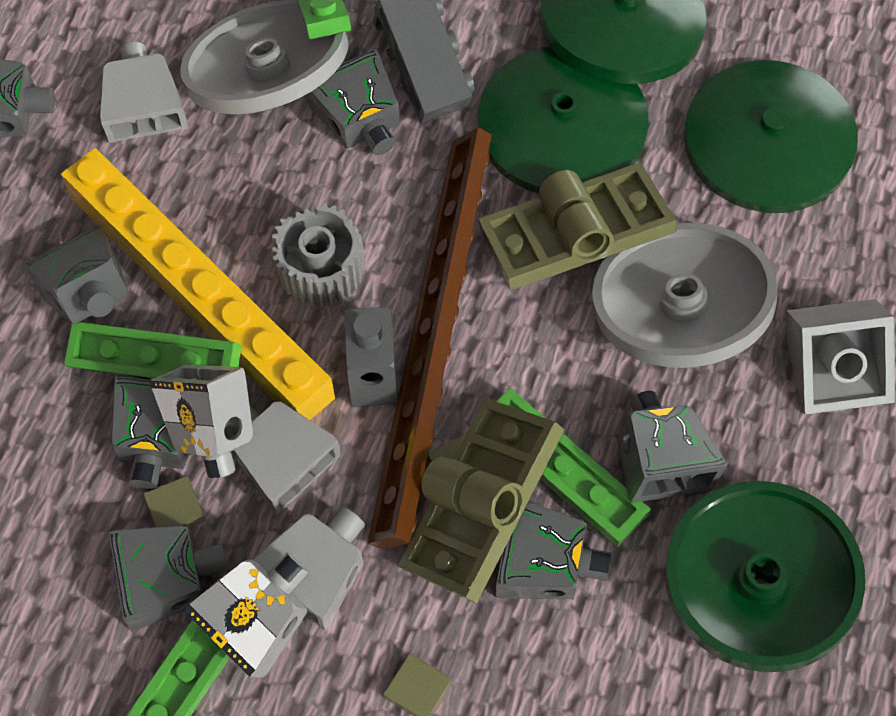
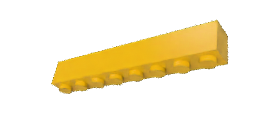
[61,148,335,420]

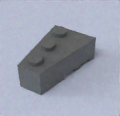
[373,0,475,124]

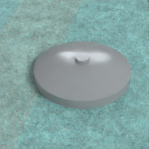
[180,0,348,114]
[592,223,777,368]

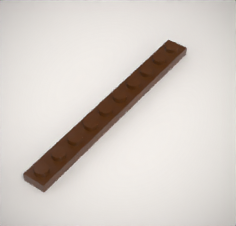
[367,127,492,549]

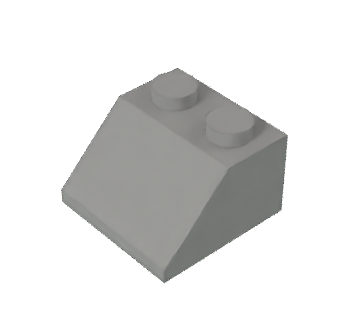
[786,299,895,415]

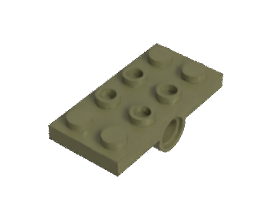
[478,162,677,291]
[398,398,565,604]

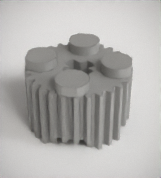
[272,203,365,307]

